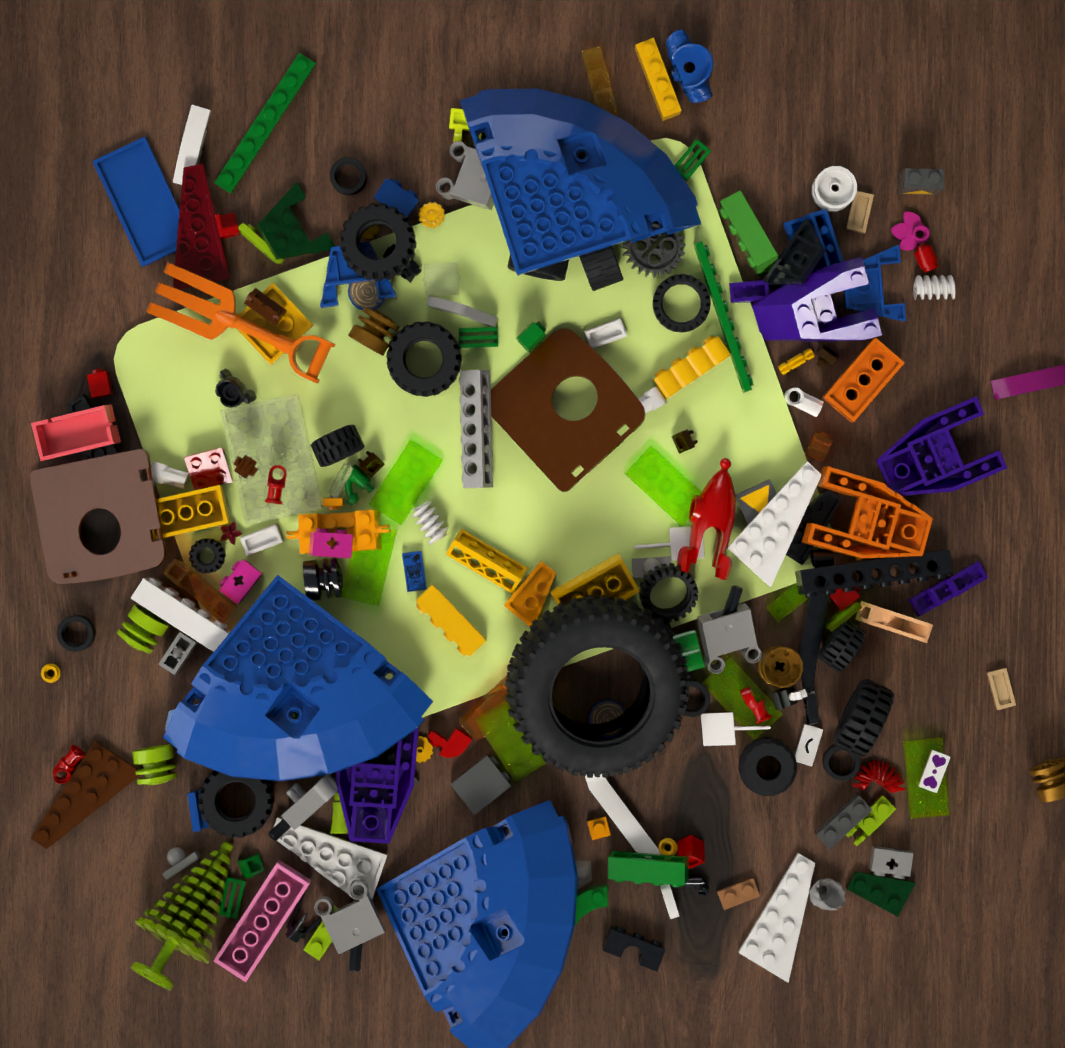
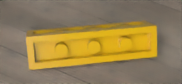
[446,529,528,594]

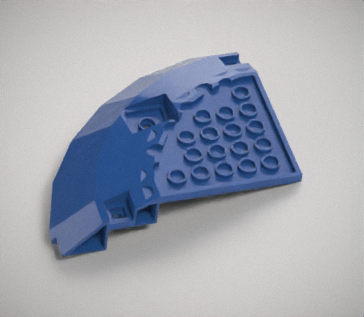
[460,88,701,276]
[163,575,433,781]
[376,800,578,1048]

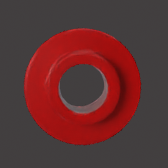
[913,243,939,273]

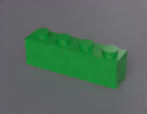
[608,851,689,887]

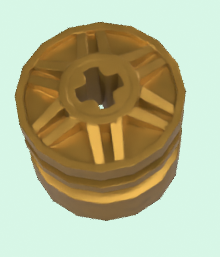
[348,307,400,356]
[757,645,803,688]
[1029,757,1065,803]

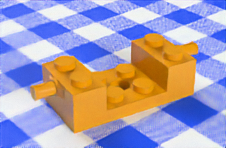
[286,510,391,555]

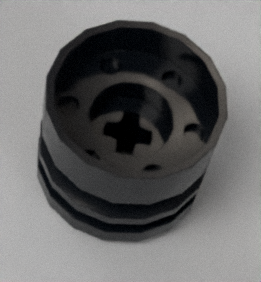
[303,557,343,601]

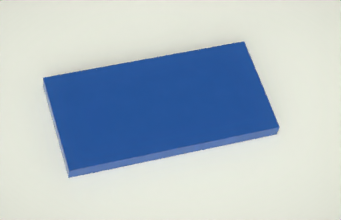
[92,137,180,267]

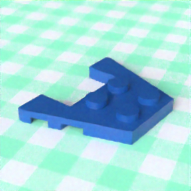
[320,241,397,308]
[844,245,906,321]

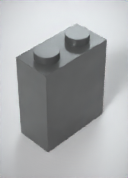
[450,754,512,815]

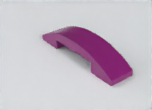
[990,365,1065,400]

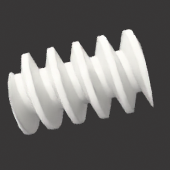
[913,275,956,300]
[412,500,448,545]

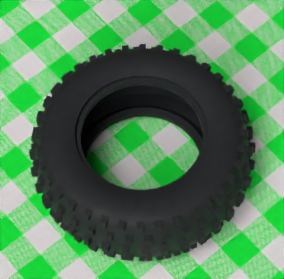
[505,595,690,778]

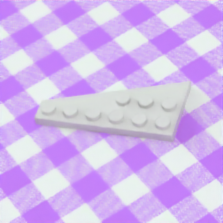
[727,461,822,588]
[274,817,388,900]
[738,853,815,983]

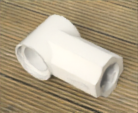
[638,386,667,413]
[784,388,824,417]
[147,461,189,489]

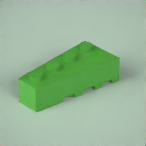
[719,190,778,278]

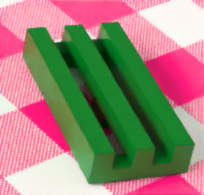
[674,139,711,182]
[459,327,498,348]
[219,876,246,919]

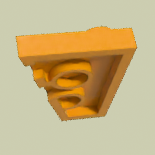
[504,561,556,627]

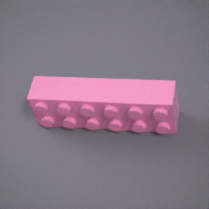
[214,860,312,982]

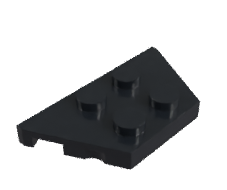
[763,218,826,285]

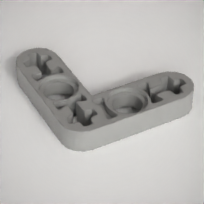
[426,296,498,327]

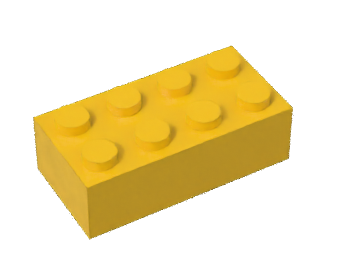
[152,485,231,540]
[551,553,640,606]

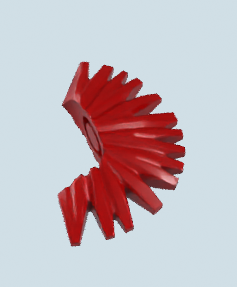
[852,760,905,793]

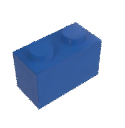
[373,178,420,219]

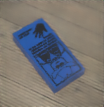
[402,551,427,592]

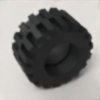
[310,425,364,467]
[818,619,866,672]

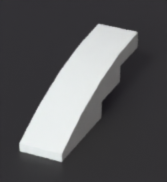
[173,105,211,185]

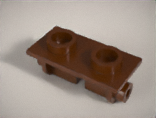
[244,288,287,326]

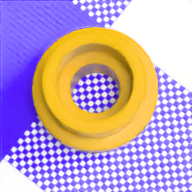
[41,663,61,683]
[658,838,678,856]

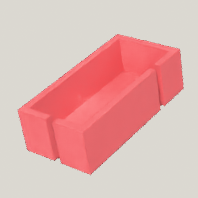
[31,404,121,461]

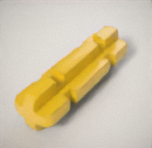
[778,348,815,375]

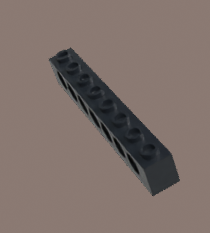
[795,549,953,598]

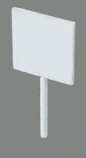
[634,526,705,561]
[701,712,771,746]

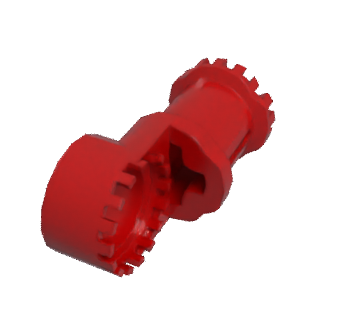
[265,465,287,505]
[739,686,772,724]
[52,745,86,784]

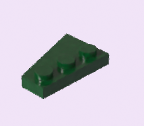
[846,871,916,917]

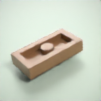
[717,877,760,910]

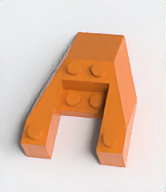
[802,466,933,558]

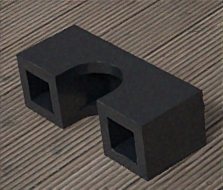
[602,925,665,972]

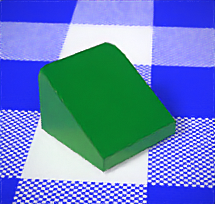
[237,853,266,879]

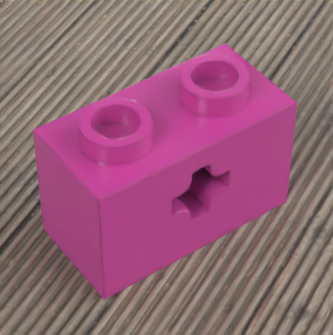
[309,528,353,558]
[219,559,263,605]

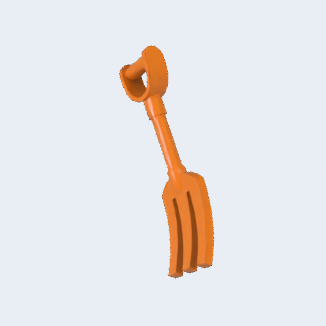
[146,262,336,383]

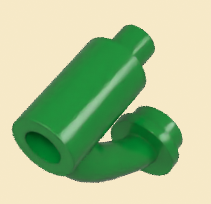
[344,464,375,506]

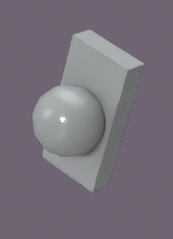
[632,556,671,578]
[162,847,201,880]

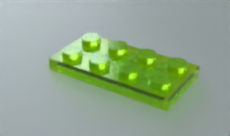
[368,439,443,526]
[625,445,701,527]
[342,528,397,606]
[702,657,783,740]
[475,700,546,783]
[903,737,949,819]

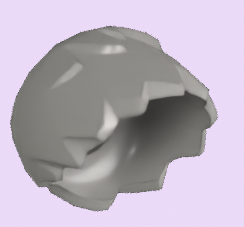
[809,878,846,910]

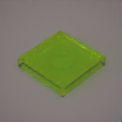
[824,601,862,632]

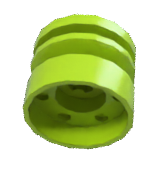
[117,604,169,654]
[132,744,178,785]

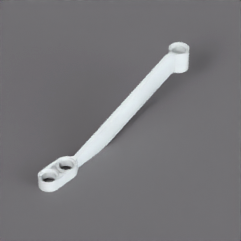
[585,774,680,919]

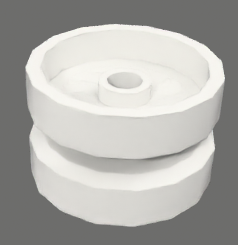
[811,166,857,212]

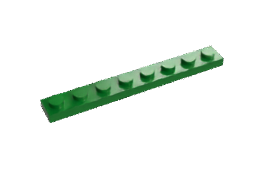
[214,53,316,194]
[694,241,754,393]

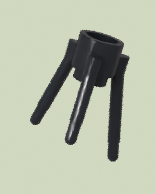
[285,892,322,943]

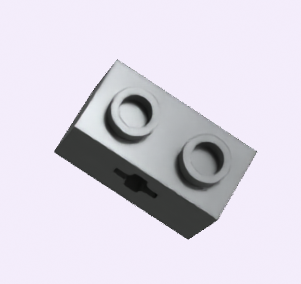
[158,631,198,675]
[869,846,913,879]

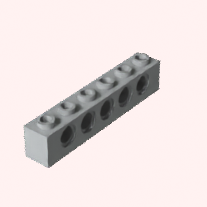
[459,370,493,488]

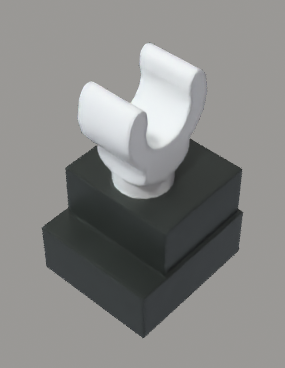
[771,687,807,710]

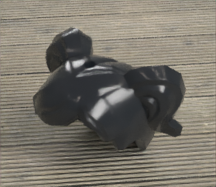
[215,368,257,408]

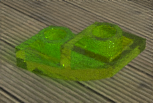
[766,583,809,623]

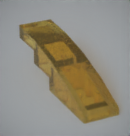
[581,46,619,117]

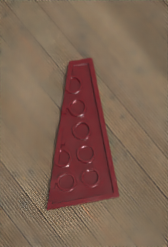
[173,164,230,290]

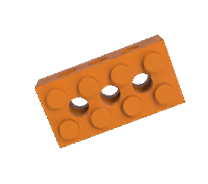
[822,337,905,423]

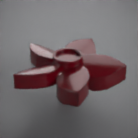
[220,522,243,545]

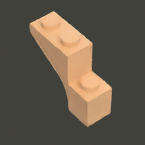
[855,601,933,643]

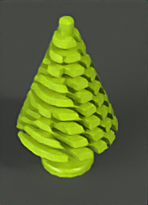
[130,841,233,991]

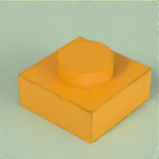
[323,498,344,510]
[587,816,611,840]

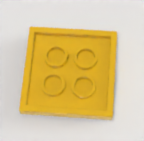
[237,283,314,365]

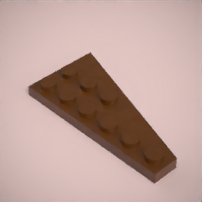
[30,741,140,849]

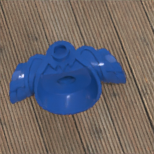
[666,30,714,103]

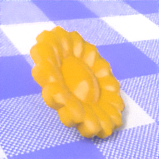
[418,202,445,228]
[416,736,433,763]

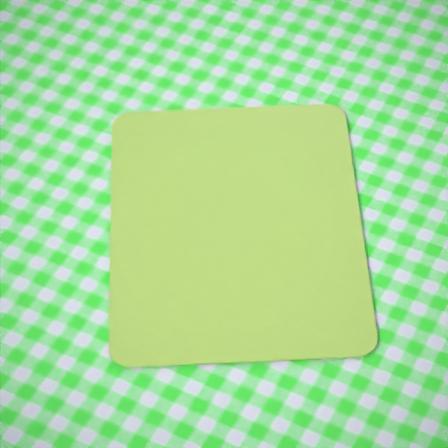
[114,138,831,719]

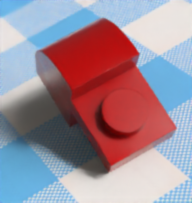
[427,727,473,758]

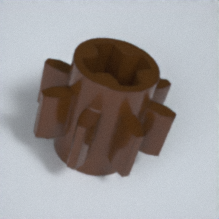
[233,454,258,479]

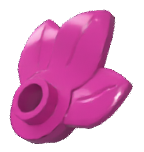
[891,212,930,251]

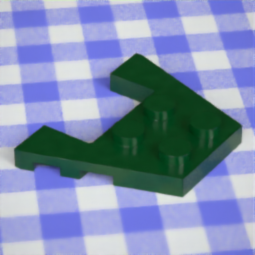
[256,183,335,260]

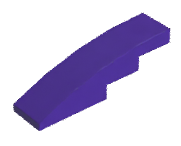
[729,280,783,303]
[908,561,988,617]

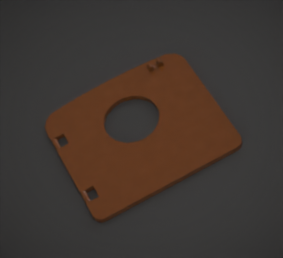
[491,328,646,492]
[30,449,166,584]

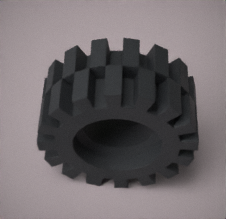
[189,538,226,574]

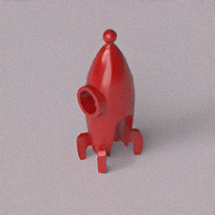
[677,458,736,580]

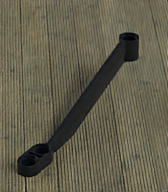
[798,549,834,725]

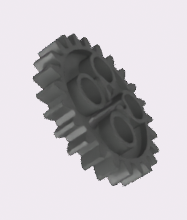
[622,222,686,278]

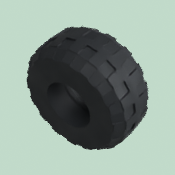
[738,737,797,796]

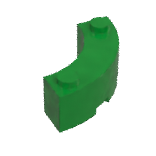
[569,884,608,947]

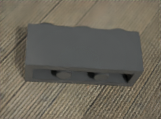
[814,793,872,850]

